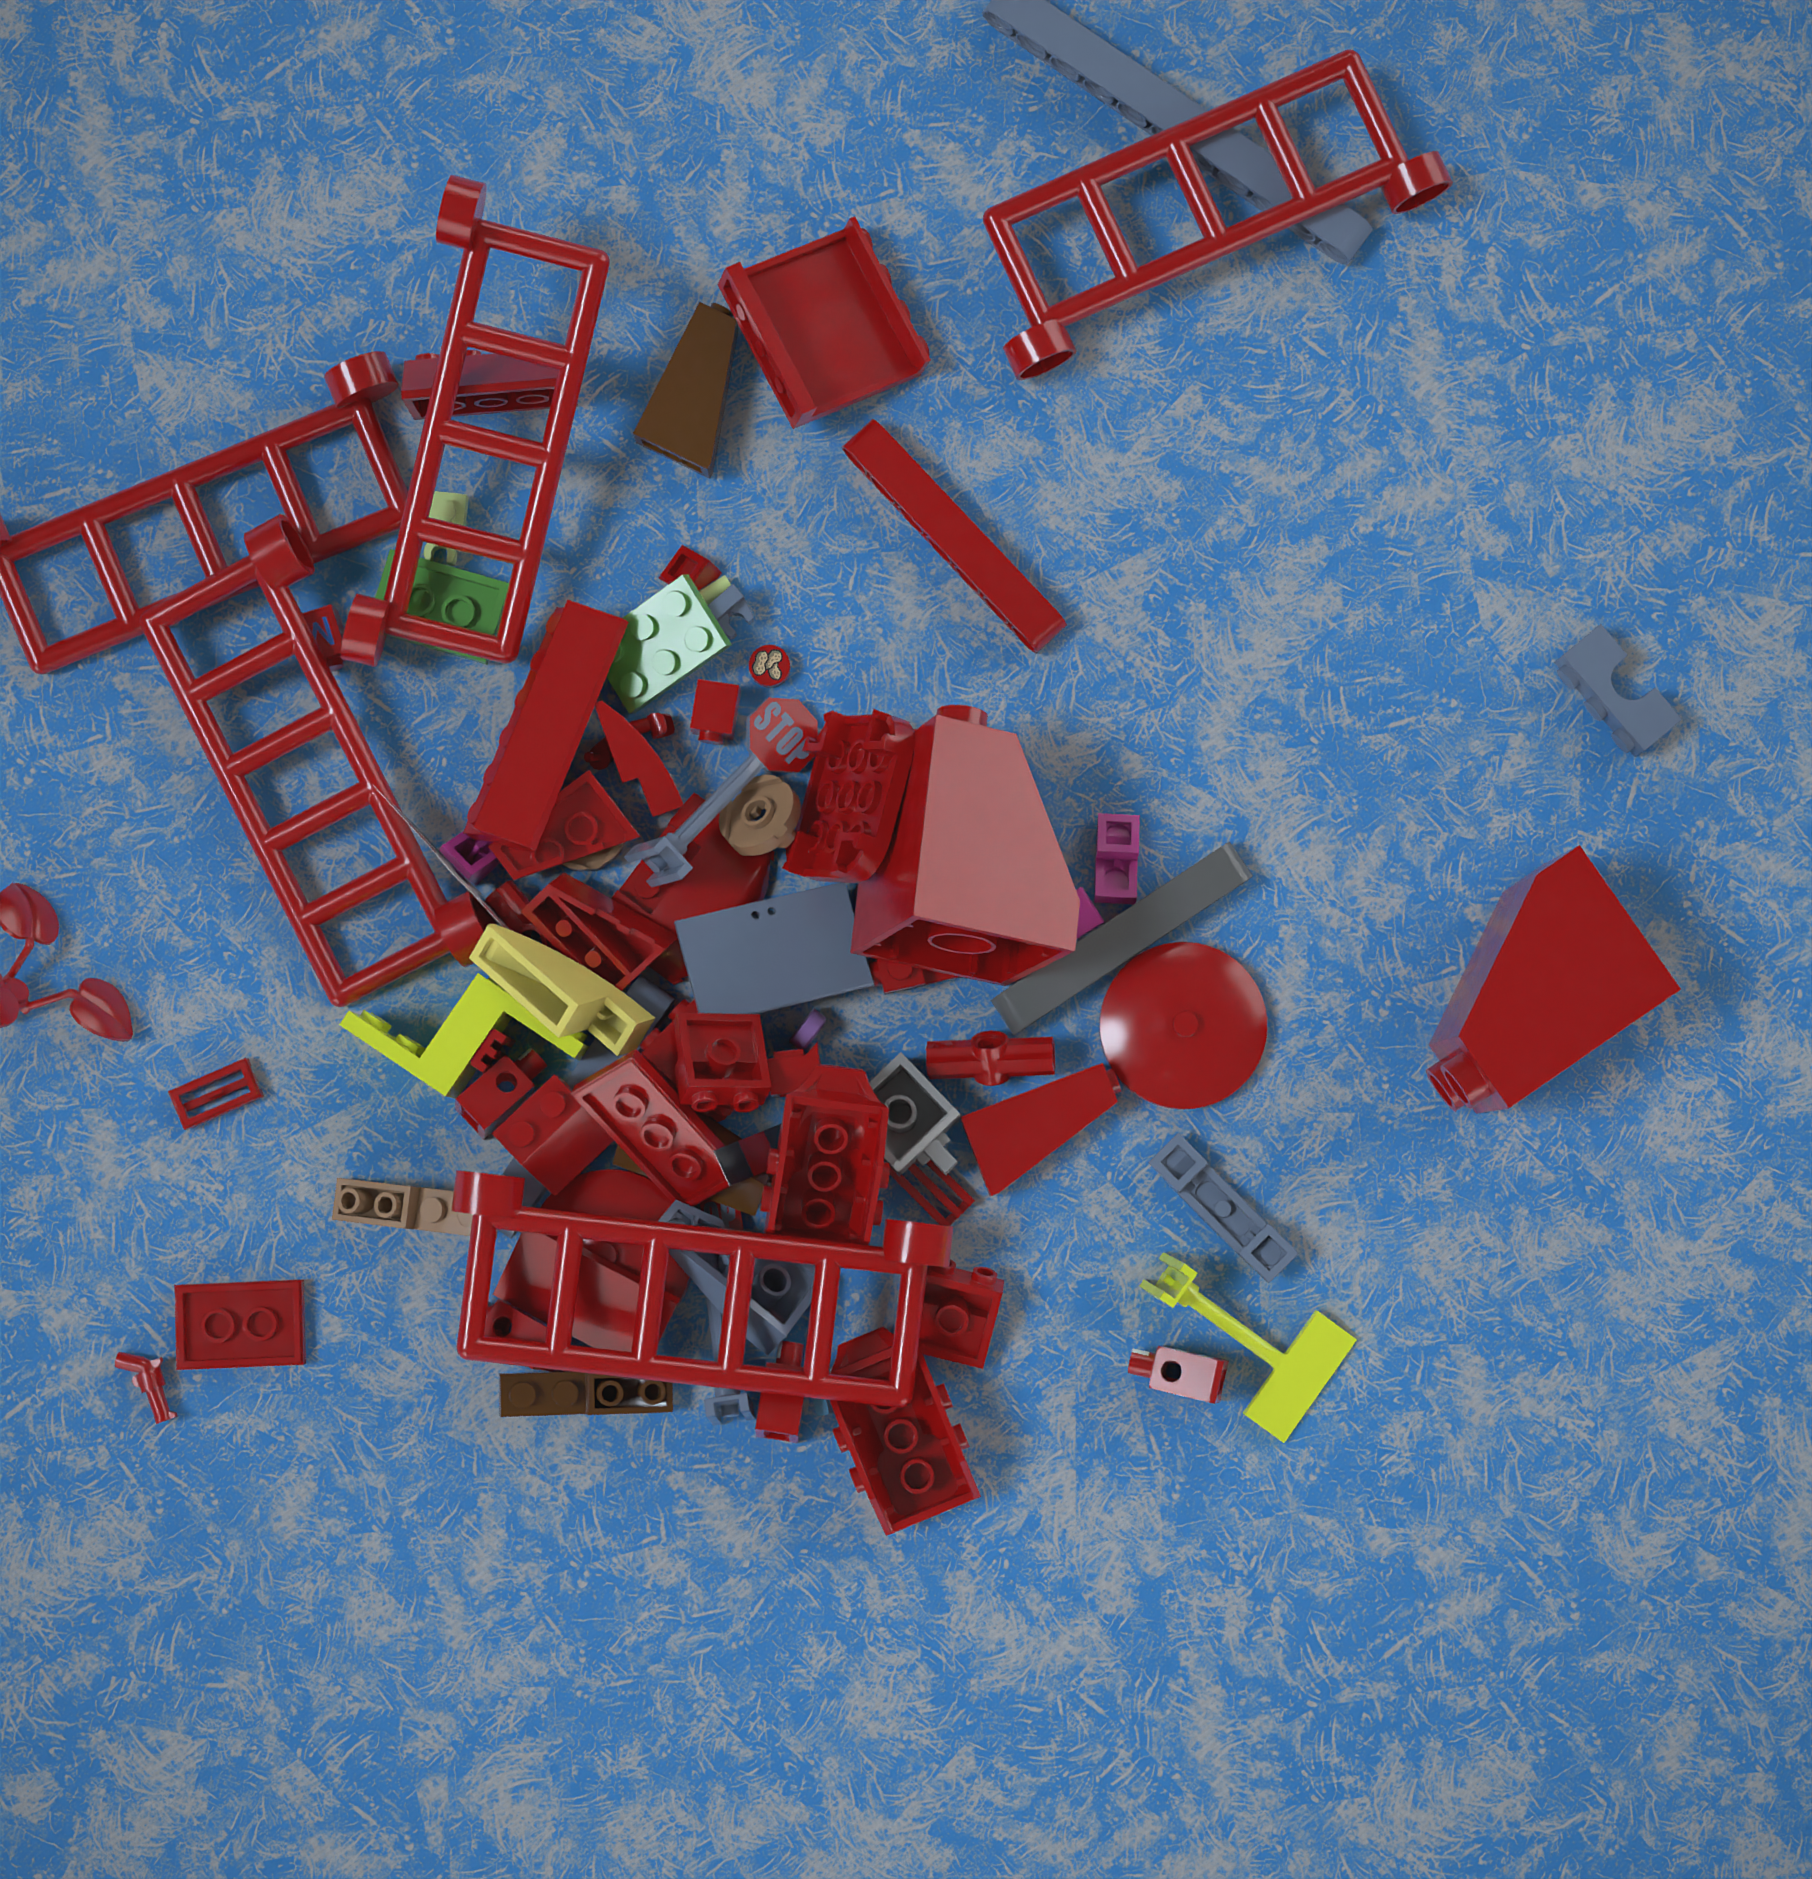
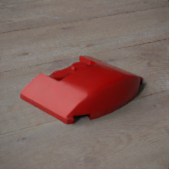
[611,792,774,985]

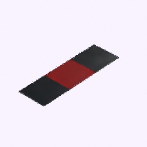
[714,1124,781,1186]

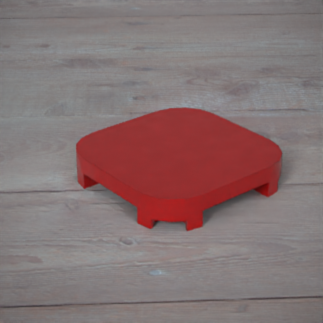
[782,708,915,883]

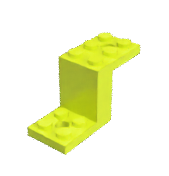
[339,973,589,1099]

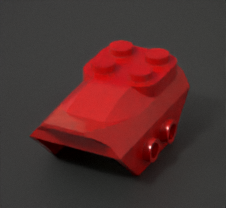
[760,1064,890,1245]
[829,1326,981,1536]

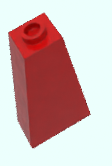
[960,1063,1121,1196]

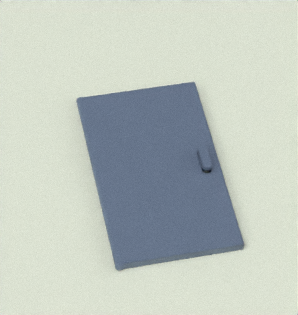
[674,882,874,1014]

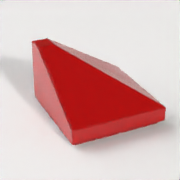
[658,545,722,591]

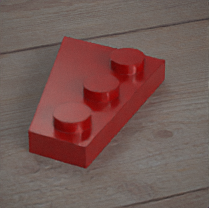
[488,770,640,880]

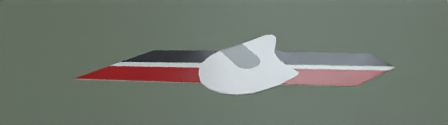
[373,785,512,931]

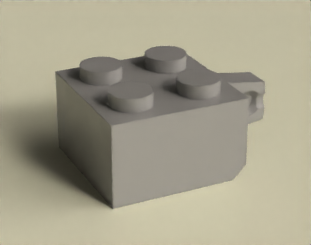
[869,1052,960,1177]

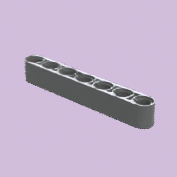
[990,842,1253,1035]

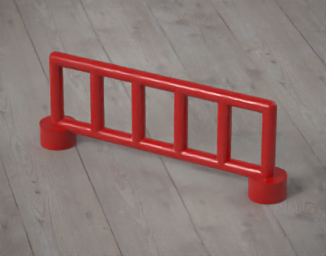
[139,514,497,1007]
[451,1170,954,1408]

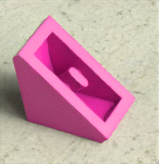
[439,831,500,886]

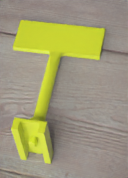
[1139,1252,1357,1443]

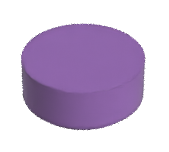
[789,1008,826,1050]

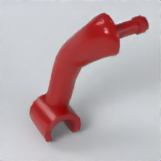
[584,713,675,770]

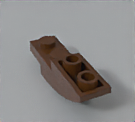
[499,1370,673,1417]

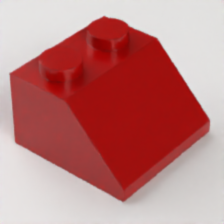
[491,1074,614,1196]

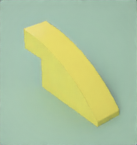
[469,924,655,1056]

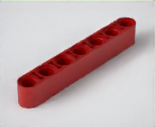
[842,419,1067,654]

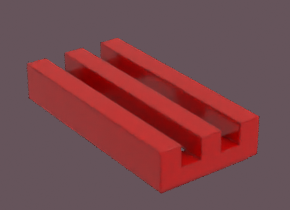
[470,1029,516,1073]
[168,1058,265,1130]
[890,1160,975,1226]

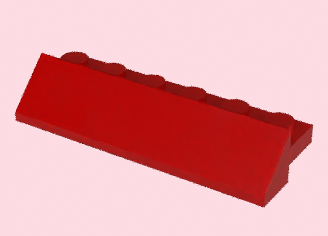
[463,599,629,851]

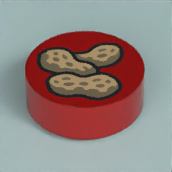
[749,645,791,688]

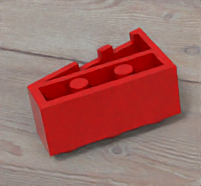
[521,872,678,991]

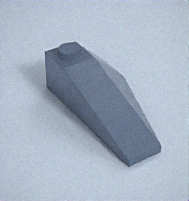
[659,1200,815,1356]

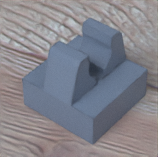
[708,584,754,639]

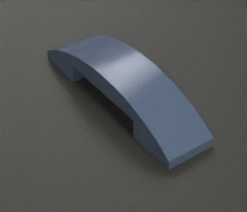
[1148,1133,1299,1283]

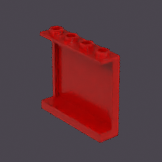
[717,216,931,429]

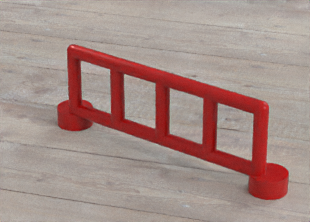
[983,49,1453,380]
[341,174,610,667]
[0,351,408,675]

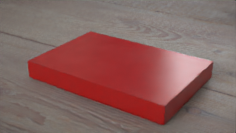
[174,1279,306,1370]

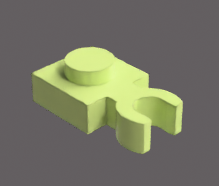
[424,491,469,566]

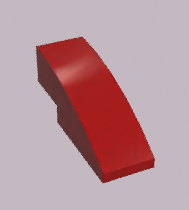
[595,700,684,817]

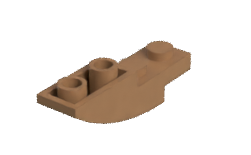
[332,1178,498,1239]

